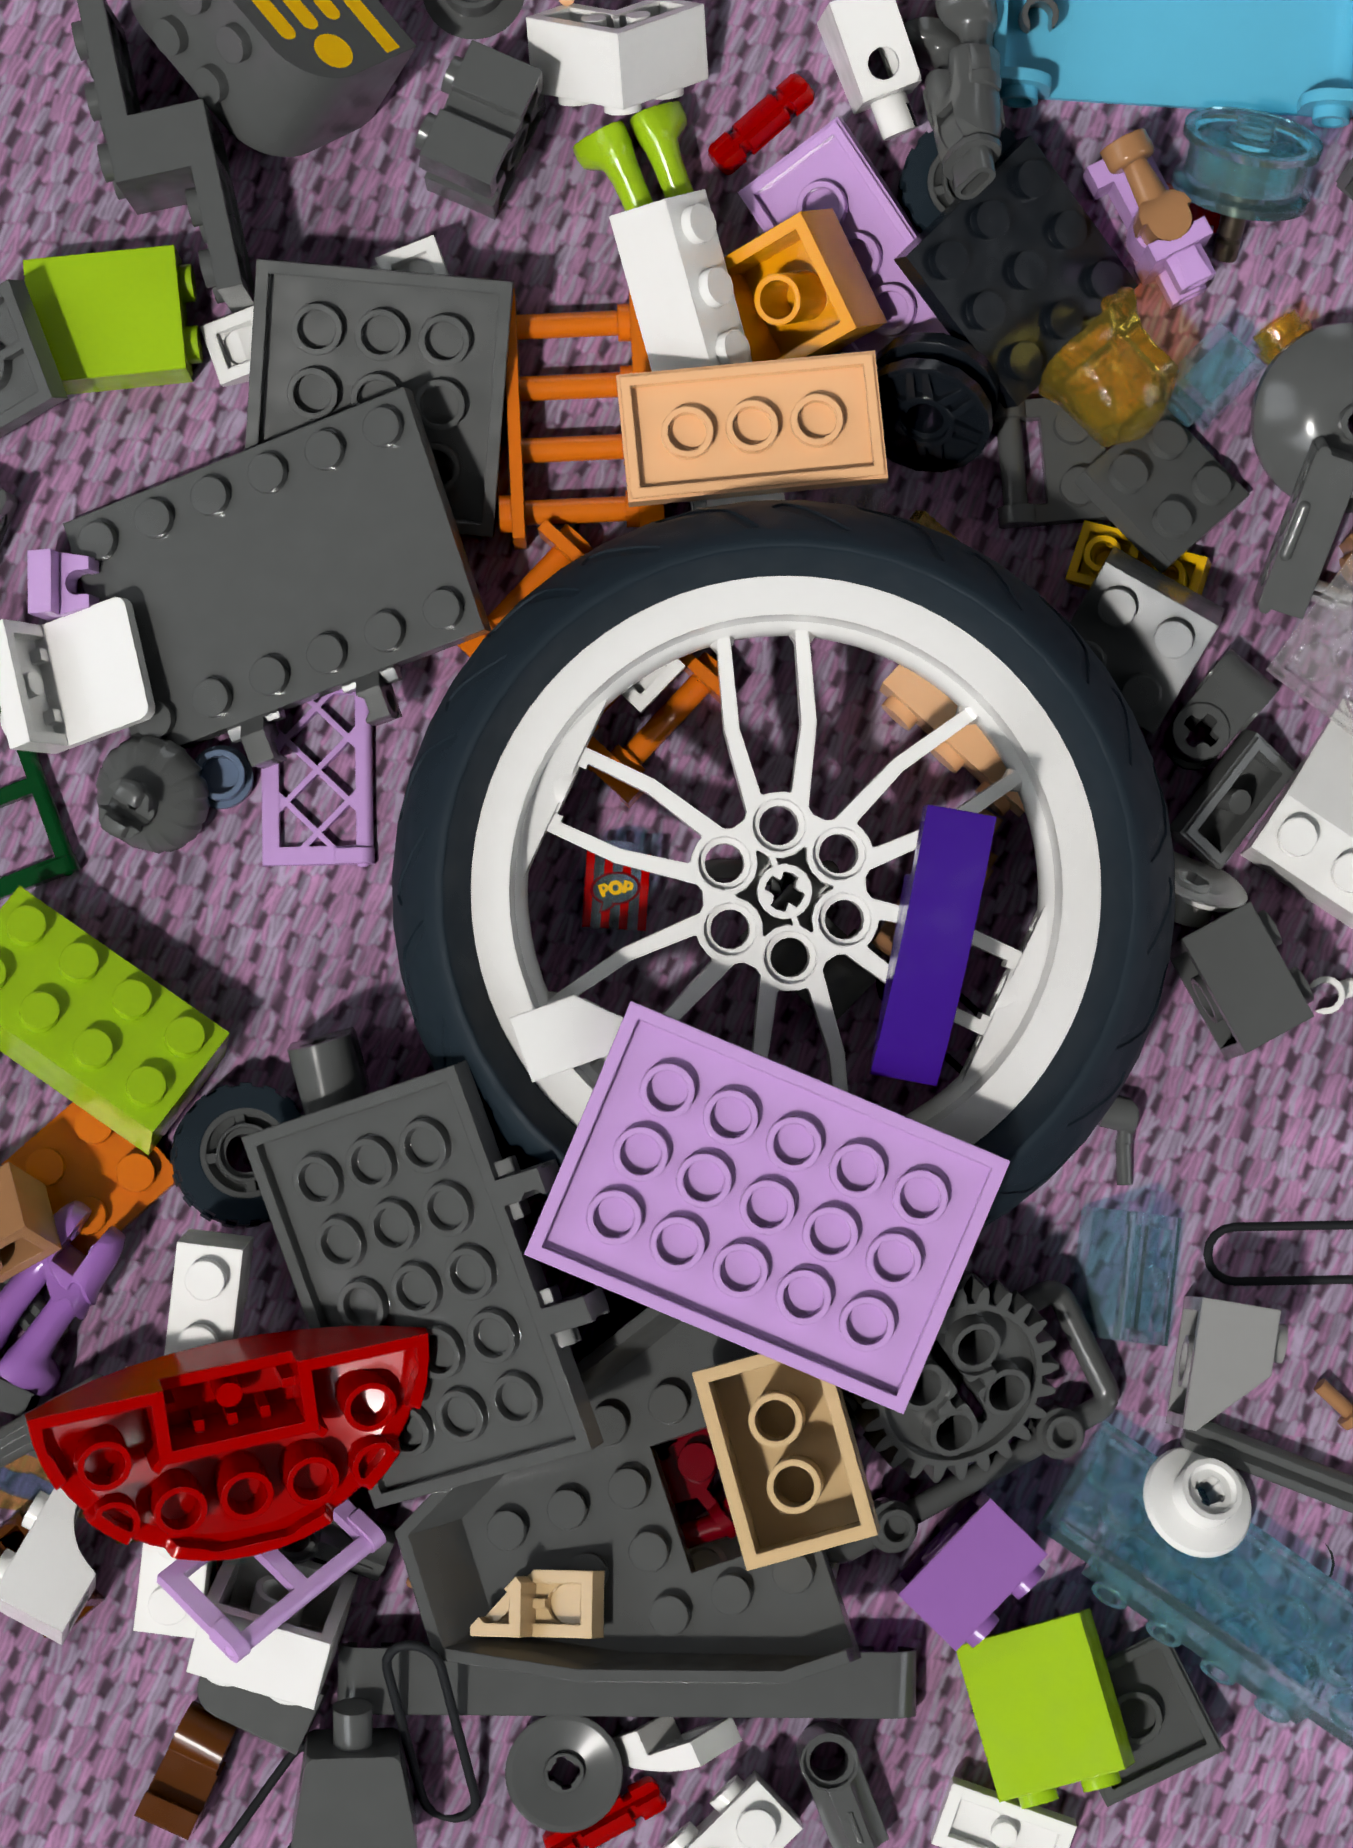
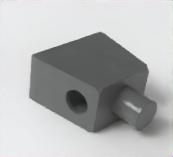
[291,1698,417,1848]

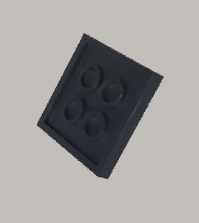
[894,136,1138,409]

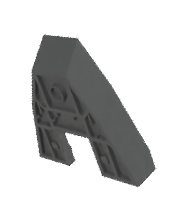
[395,1307,862,1684]

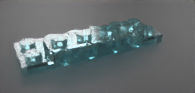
[1037,1420,1353,1749]

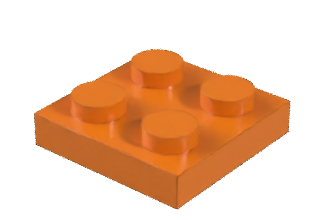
[1,1102,175,1256]

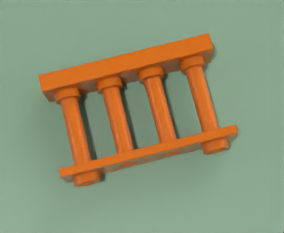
[499,288,665,550]
[457,520,721,808]

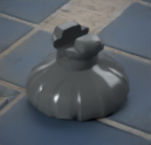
[96,735,210,854]

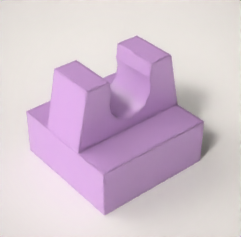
[27,549,99,622]

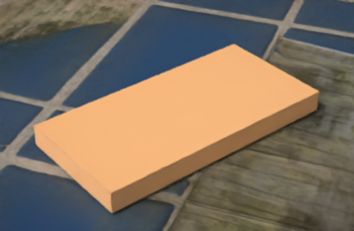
[616,350,888,507]

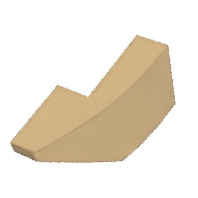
[470,1569,605,1639]

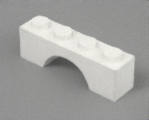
[0,1366,128,1645]

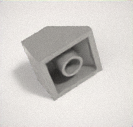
[1165,1296,1288,1431]

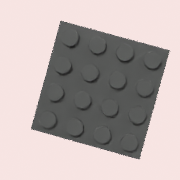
[245,258,514,538]

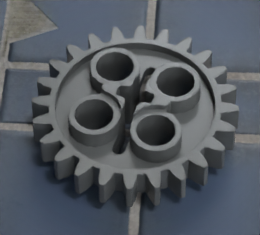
[850,1275,1059,1483]

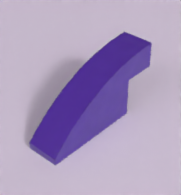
[869,804,997,1086]

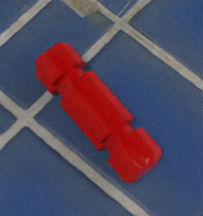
[708,73,815,175]
[542,1776,667,1848]

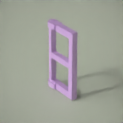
[157,1499,386,1663]

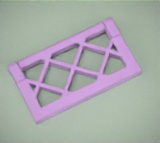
[261,689,375,867]

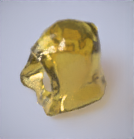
[1038,287,1179,447]

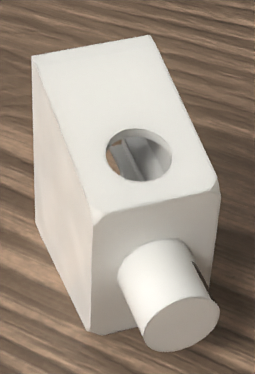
[817,0,922,141]

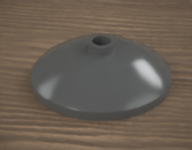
[1251,322,1353,513]

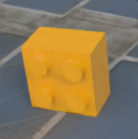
[724,208,888,362]

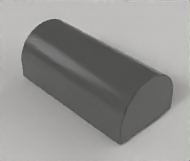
[1170,729,1296,870]

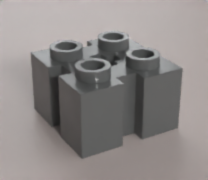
[415,40,546,220]

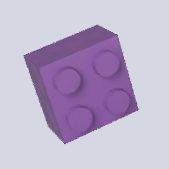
[890,1490,1048,1651]

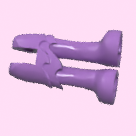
[0,1201,126,1397]

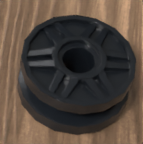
[876,332,1000,473]

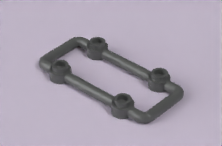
[826,1280,1119,1564]

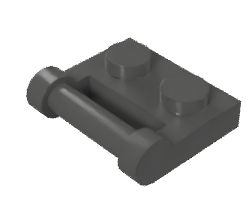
[993,393,1109,529]

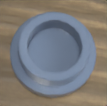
[194,745,254,809]

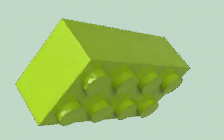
[0,886,230,1155]

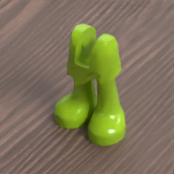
[572,101,694,211]

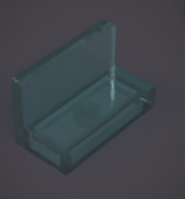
[1072,1207,1182,1346]

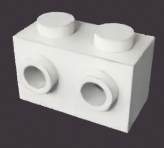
[663,1770,803,1848]

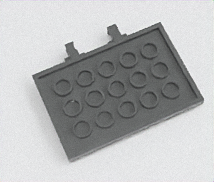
[63,387,492,769]
[241,1060,611,1509]

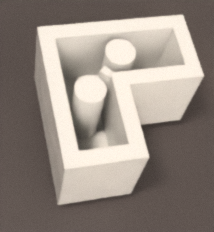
[526,0,709,115]

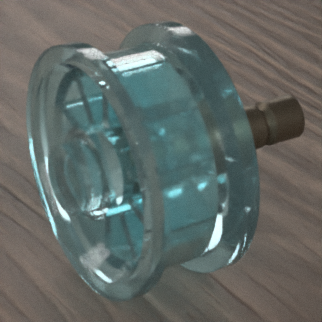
[1171,107,1323,263]

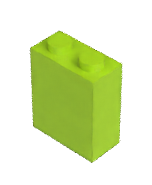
[23,245,203,395]
[956,1608,1135,1809]

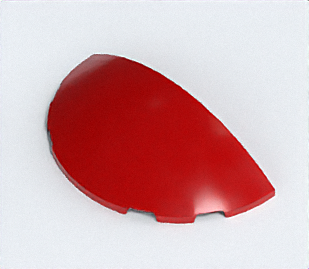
[25,1326,429,1561]

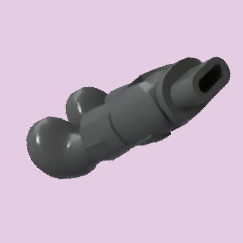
[904,0,1005,200]

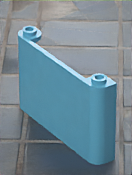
[993,0,1353,128]

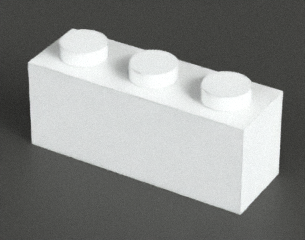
[609,189,752,371]

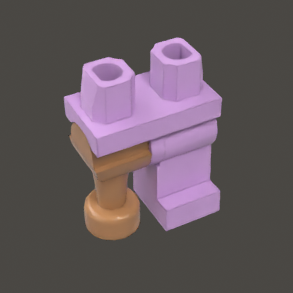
[1081,128,1216,309]

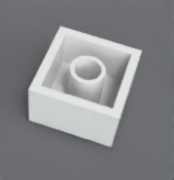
[186,1556,358,1710]

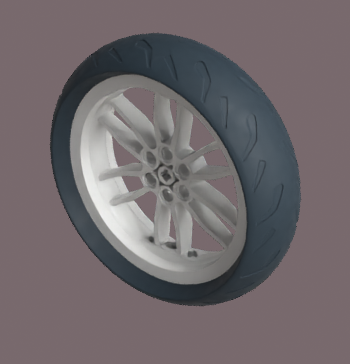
[392,500,1175,1227]

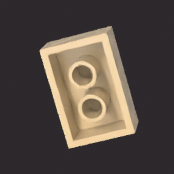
[692,1353,880,1571]

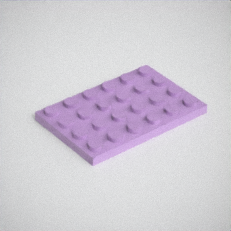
[524,1001,1010,1414]

